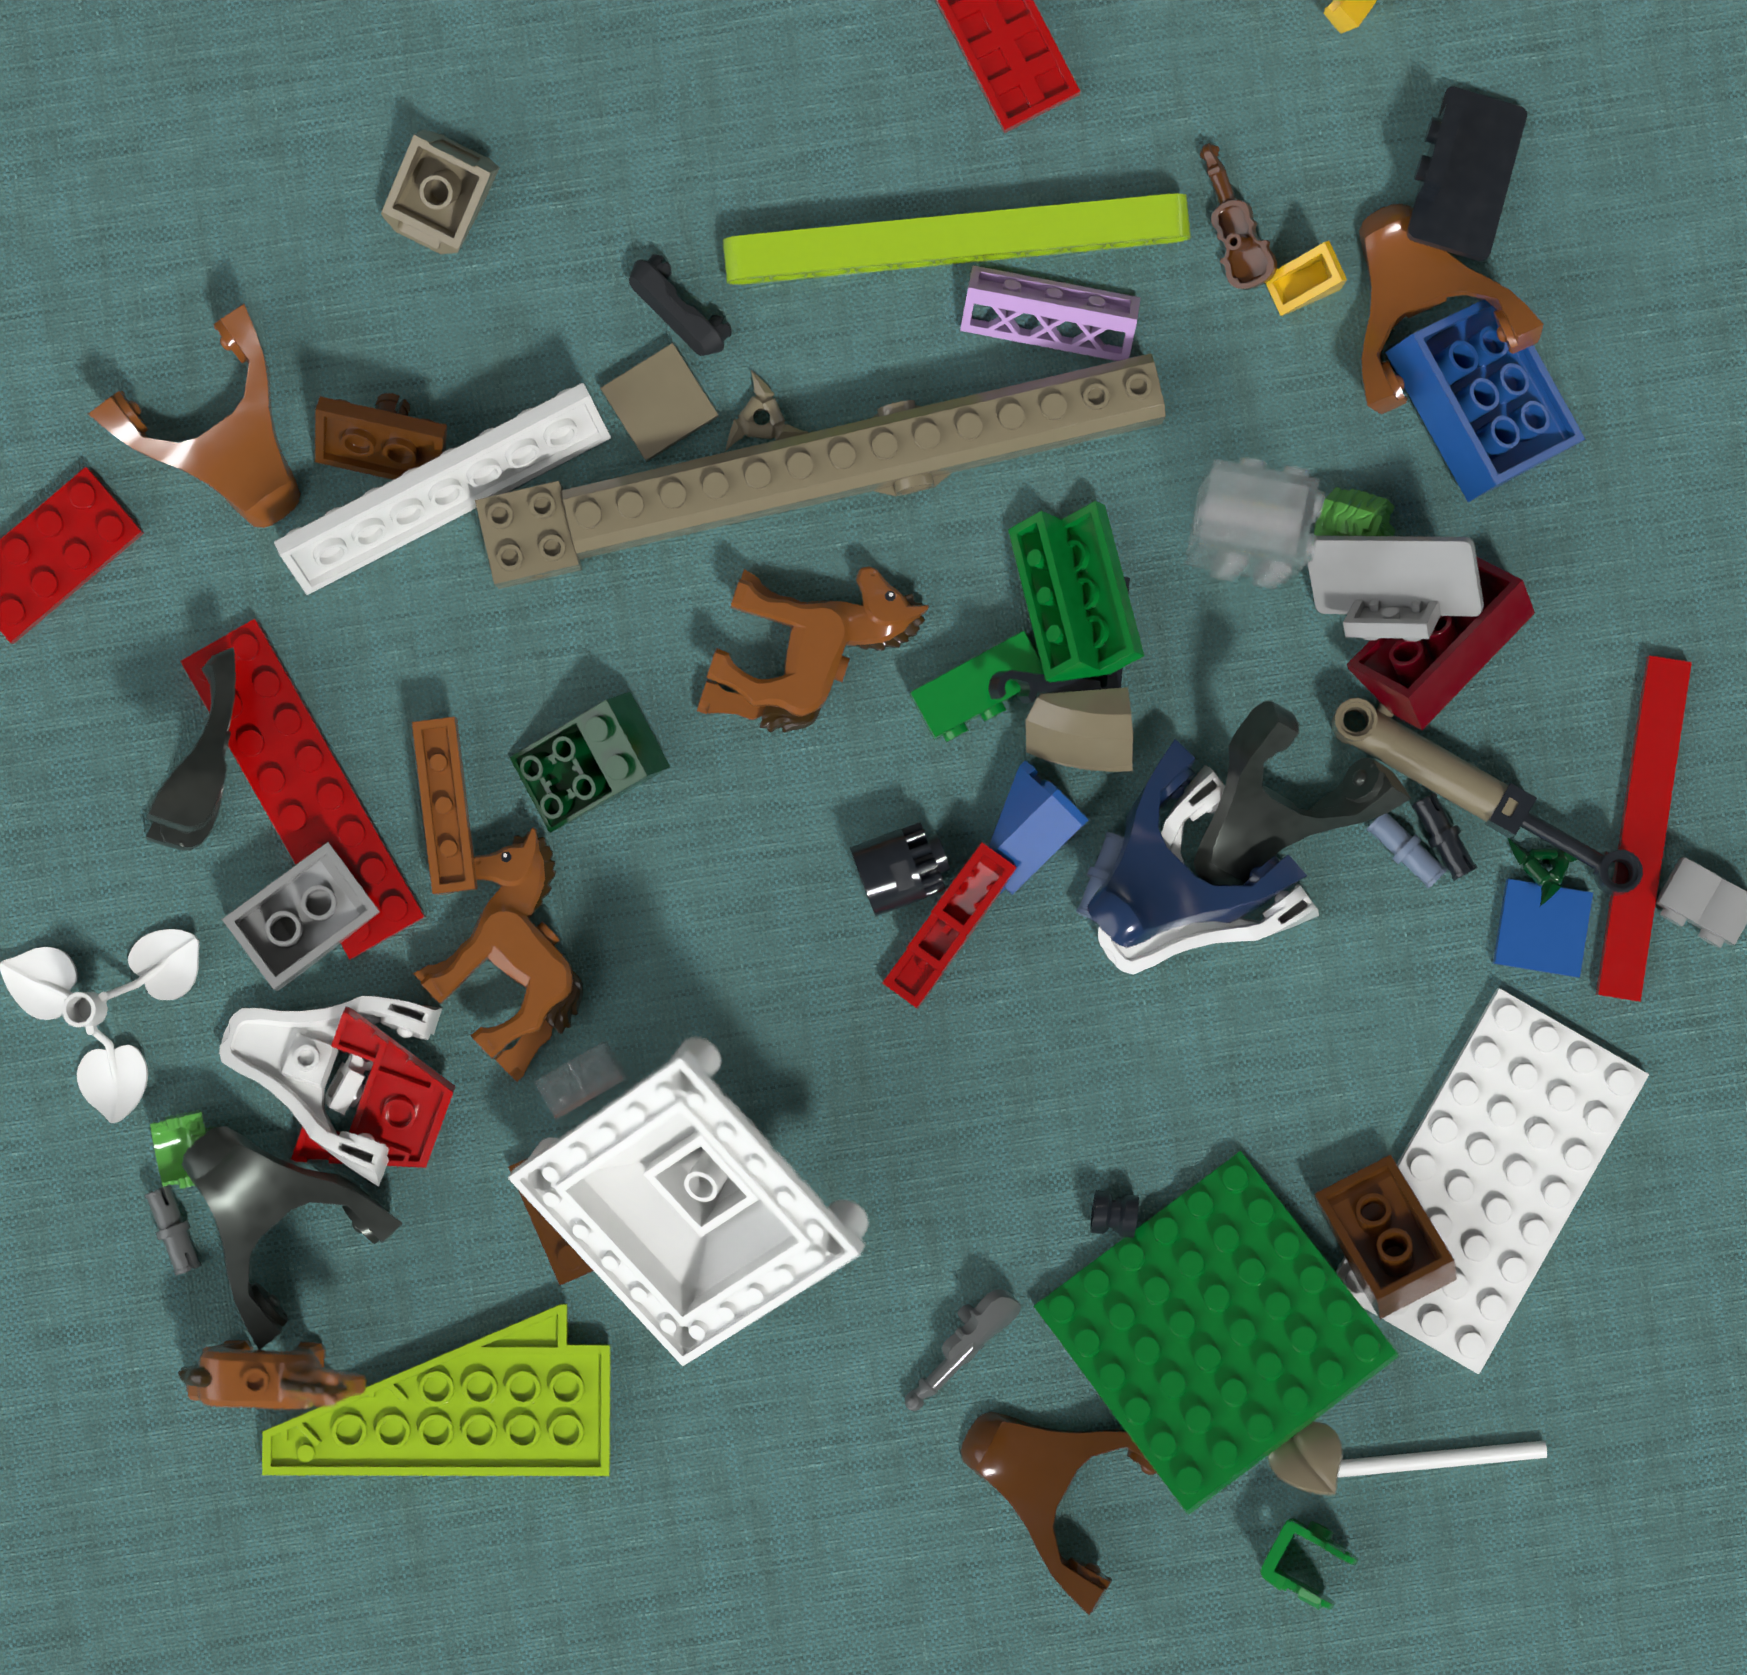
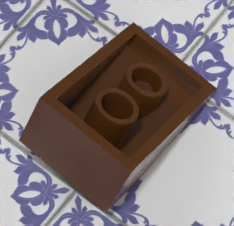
[1314,1154,1457,1319]

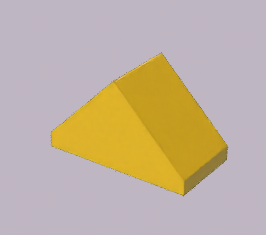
[1266,241,1347,316]

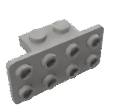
[1305,536,1484,641]

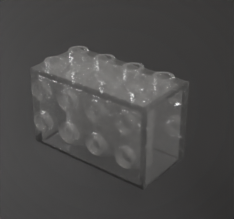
[1184,458,1324,589]

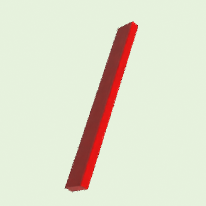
[1596,655,1692,1002]

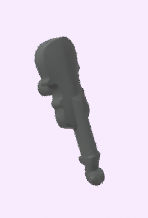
[905,1289,1021,1411]

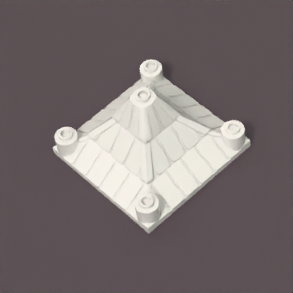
[508,1038,868,1366]

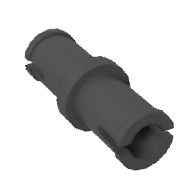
[144,1185,201,1275]

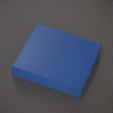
[1493,879,1593,978]

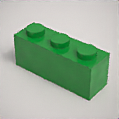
[910,631,1044,743]

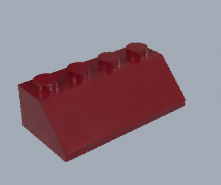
[1347,556,1535,730]

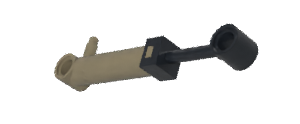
[1332,698,1643,896]

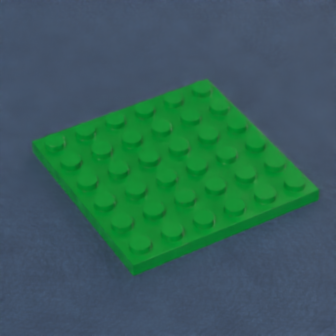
[1034,1151,1399,1515]

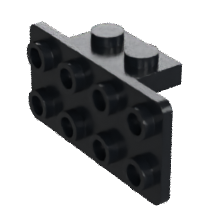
[1406,86,1527,261]

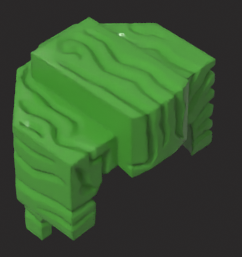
[1314,487,1395,536]
[150,1110,215,1189]

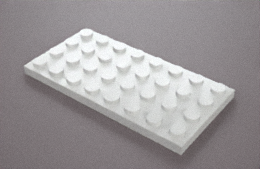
[1335,988,1649,1374]

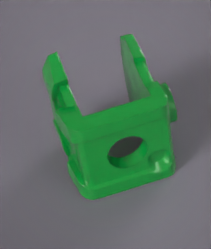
[1261,1518,1359,1610]

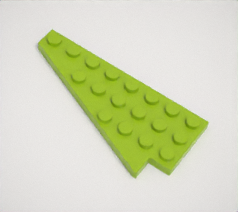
[262,1303,611,1476]

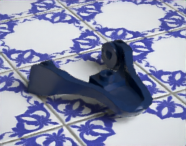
[1087,739,1308,948]

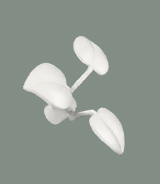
[0,929,199,1123]

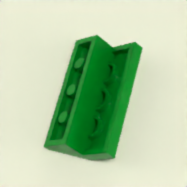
[1008,501,1145,682]

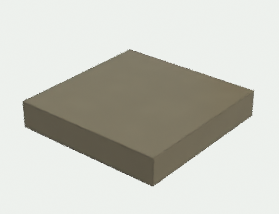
[600,343,719,462]

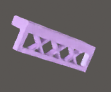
[960,266,1140,361]

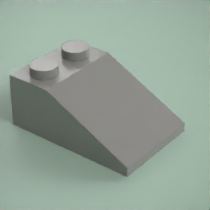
[222,842,380,991]

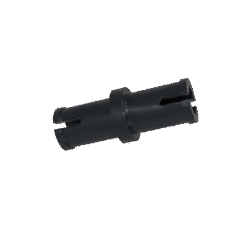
[1412,793,1478,881]

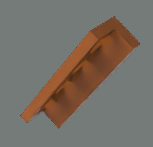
[412,717,478,895]

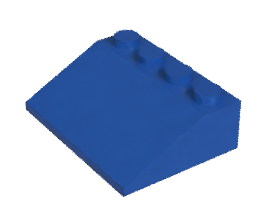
[1385,299,1585,502]

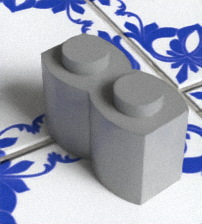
[1656,857,1747,948]

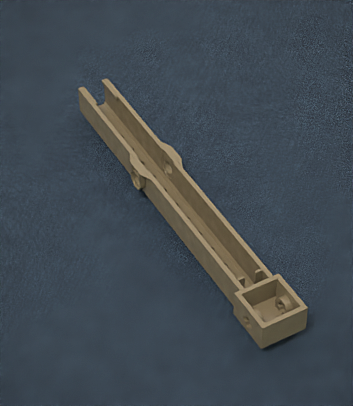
[475,353,1166,589]

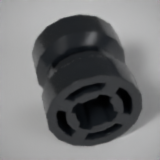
[1090,1190,1139,1238]

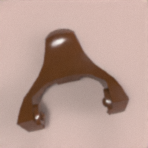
[961,1411,1158,1615]

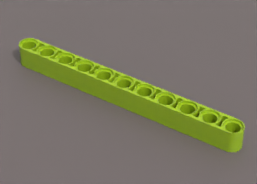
[723,193,1191,285]

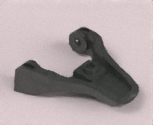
[146,648,236,851]
[1193,700,1411,886]
[182,1126,403,1350]

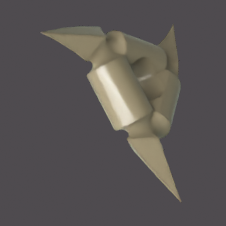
[725,370,810,452]

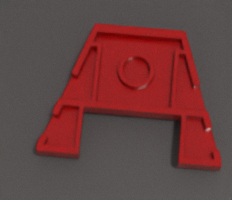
[291,1006,456,1168]

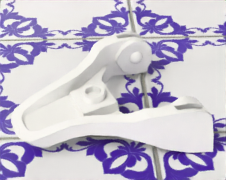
[1098,765,1319,974]
[219,996,442,1187]

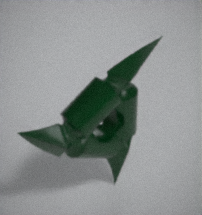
[1507,837,1578,906]

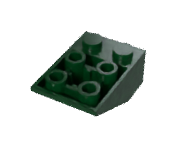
[509,692,670,833]

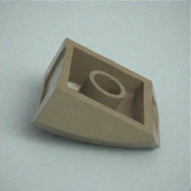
[381,130,500,254]
[1026,687,1133,772]

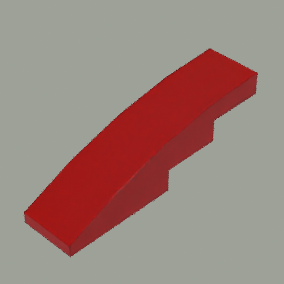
[882,842,1017,1009]

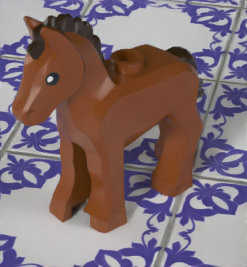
[697,566,929,733]
[413,827,583,1082]
[178,1340,366,1409]

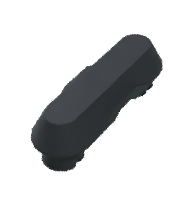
[629,254,732,356]

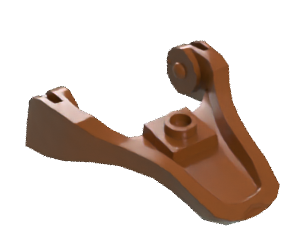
[1359,204,1544,415]
[88,304,301,528]

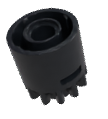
[850,822,950,917]

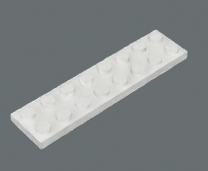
[274,383,611,595]

